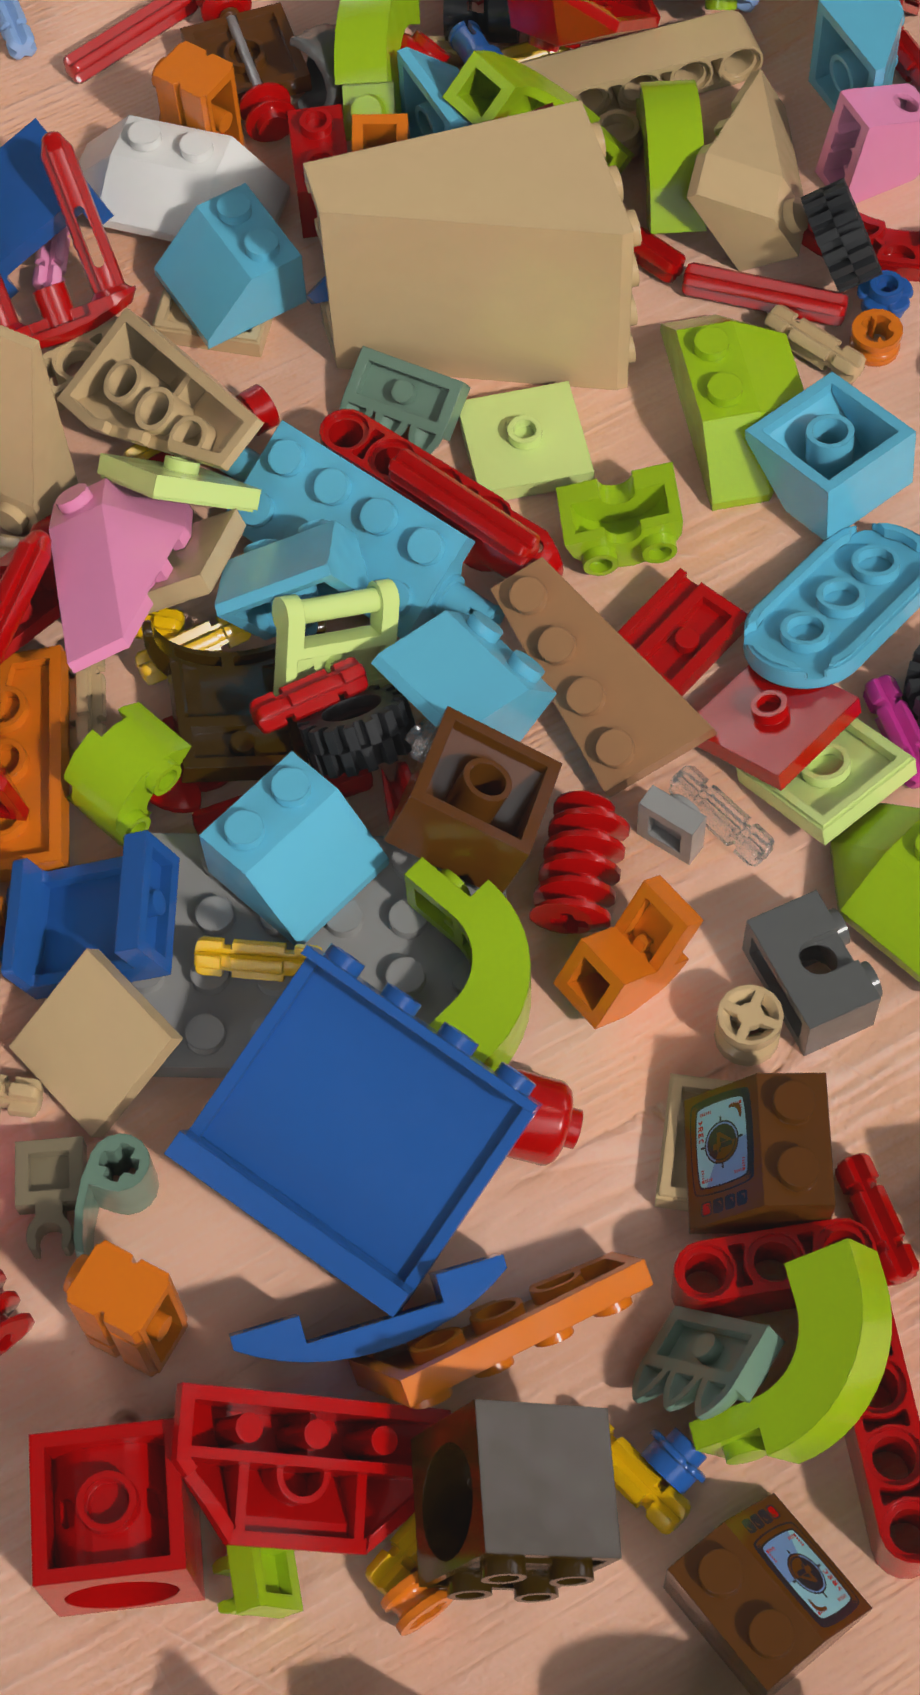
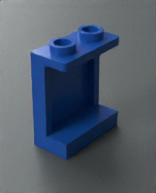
[0,118,114,299]
[0,830,180,1000]

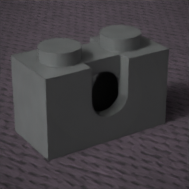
[742,890,883,1056]

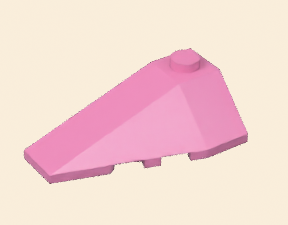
[49,478,193,673]

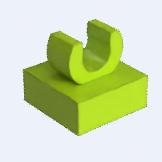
[212,1545,304,1619]

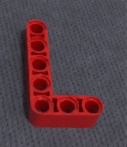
[671,1218,920,1579]

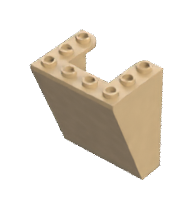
[303,100,642,390]

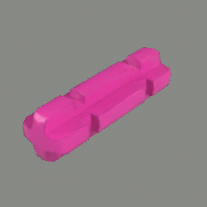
[863,675,920,789]

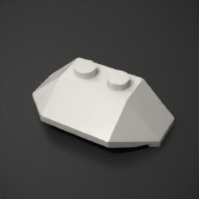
[79,115,290,242]

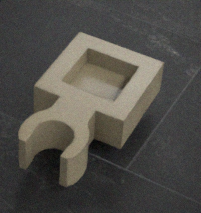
[15,1136,87,1259]

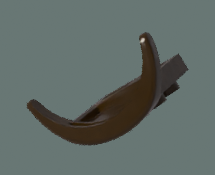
[142,620,326,783]

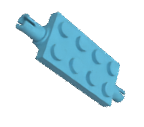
[213,420,505,639]

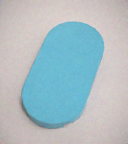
[743,523,920,689]

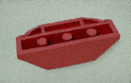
[507,0,661,52]
[171,1382,451,1555]

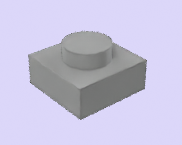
[637,785,707,865]

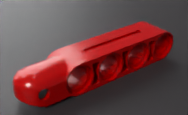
[319,409,564,579]

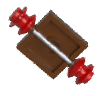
[180,0,312,142]

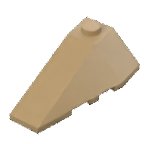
[687,69,809,272]
[57,307,264,471]
[0,325,78,535]

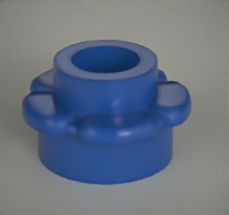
[857,270,913,318]
[641,1427,707,1495]

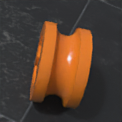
[849,309,903,367]
[380,1570,453,1636]

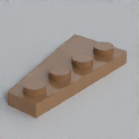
[490,557,717,798]

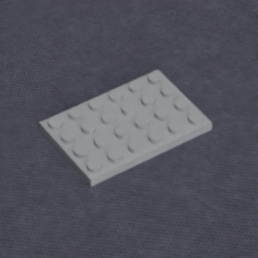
[130,833,507,1078]

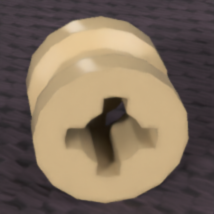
[714,984,784,1066]

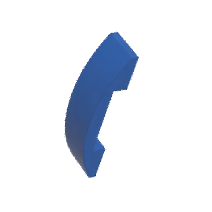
[229,1253,507,1362]

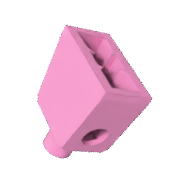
[815,83,920,204]

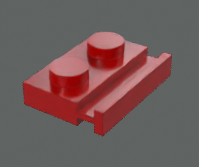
[618,568,748,696]

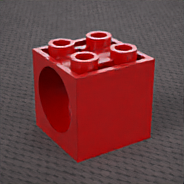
[28,1418,205,1617]

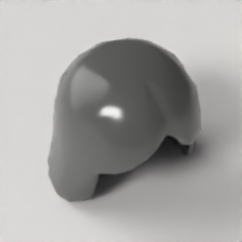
[289,23,343,109]

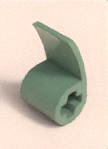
[74,1133,159,1258]

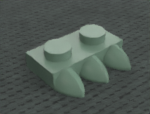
[340,346,471,454]
[632,1305,785,1421]

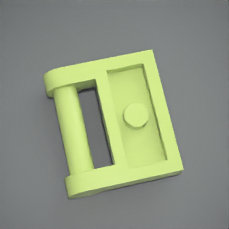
[272,578,400,697]

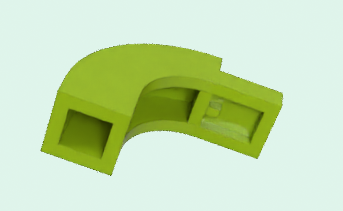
[334,0,420,141]
[442,50,635,175]
[636,79,707,234]
[404,857,531,1071]
[689,1238,892,1465]

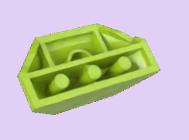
[660,314,804,511]
[830,803,920,983]

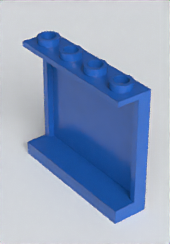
[164,943,543,1317]

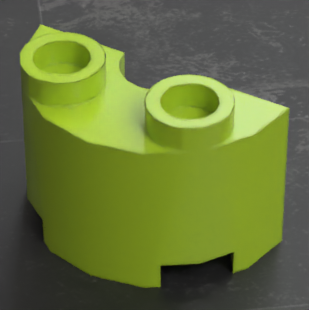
[556,461,683,576]
[64,702,192,846]

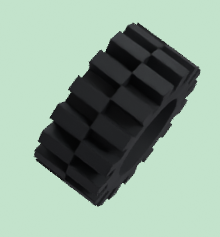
[801,178,883,293]
[297,684,420,779]

